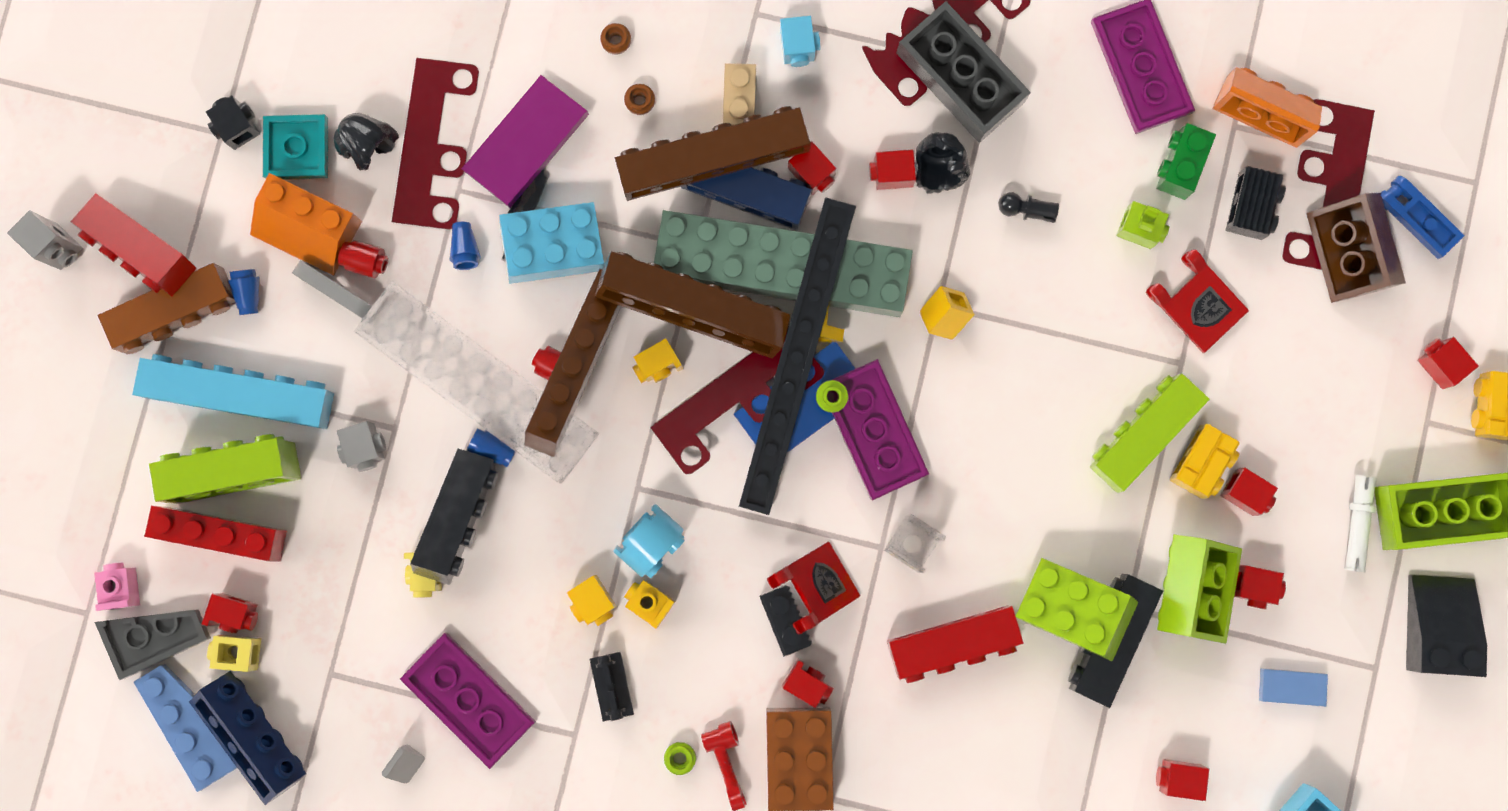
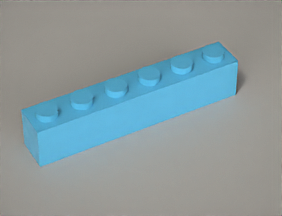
[132,354,334,429]

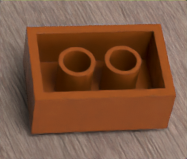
[766,707,834,811]

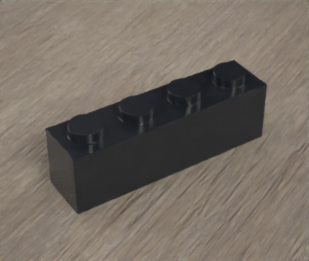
[410,448,499,585]
[1068,574,1163,708]

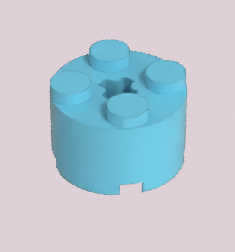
[613,504,685,578]

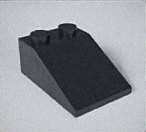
[1406,575,1487,677]

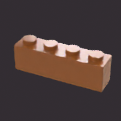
[97,263,235,354]

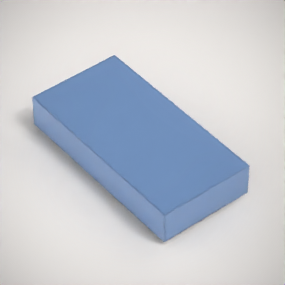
[1259,668,1328,707]

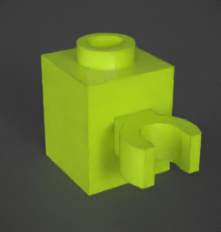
[1116,201,1170,249]

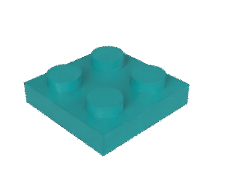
[262,114,328,179]

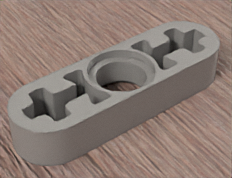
[292,260,376,322]

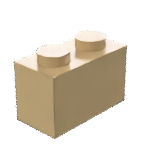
[723,63,756,126]

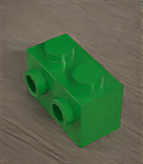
[1156,123,1216,200]

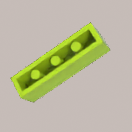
[1090,373,1210,493]

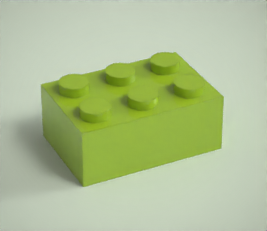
[1157,534,1242,644]
[1015,558,1138,661]

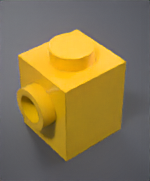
[567,575,617,627]

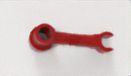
[701,721,747,811]

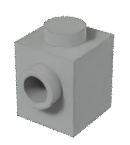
[337,421,386,472]

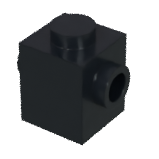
[205,95,260,150]

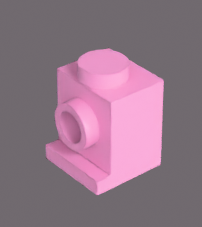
[94,562,140,611]

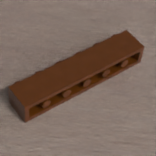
[614,106,810,201]
[594,251,791,359]
[524,268,622,457]

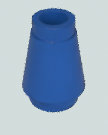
[449,221,481,270]
[227,269,260,315]
[466,428,516,467]

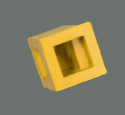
[632,338,683,384]
[624,580,676,629]

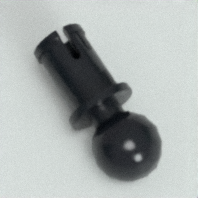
[998,192,1059,223]

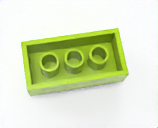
[149,434,301,504]
[1374,473,1508,550]

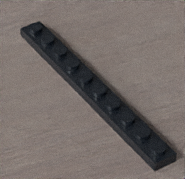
[738,197,856,515]

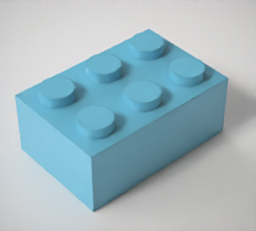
[499,202,604,284]

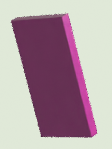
[1091,0,1195,134]
[461,75,589,208]
[819,359,929,501]
[400,632,536,769]

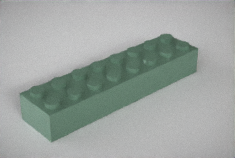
[654,210,913,318]

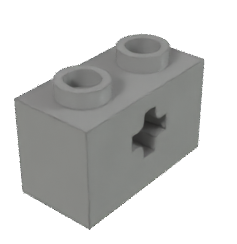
[7,210,83,270]

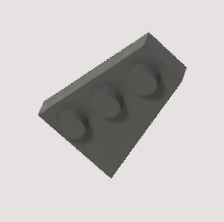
[94,609,211,680]

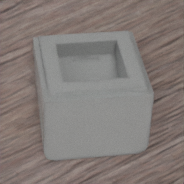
[381,744,425,783]

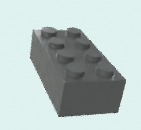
[896,1,1031,143]

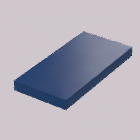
[733,342,856,453]

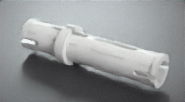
[1344,475,1377,573]

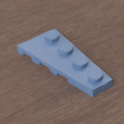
[134,664,237,792]

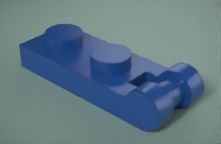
[1381,175,1465,259]

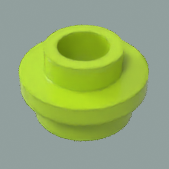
[816,380,848,412]
[664,742,696,775]

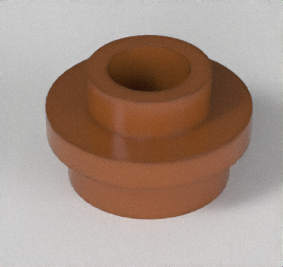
[600,23,631,55]
[624,84,655,115]

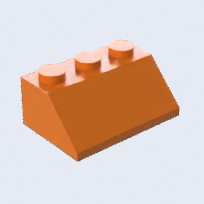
[1212,67,1322,148]
[250,173,362,276]

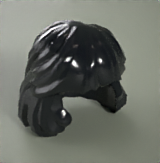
[333,113,399,171]
[916,132,971,194]

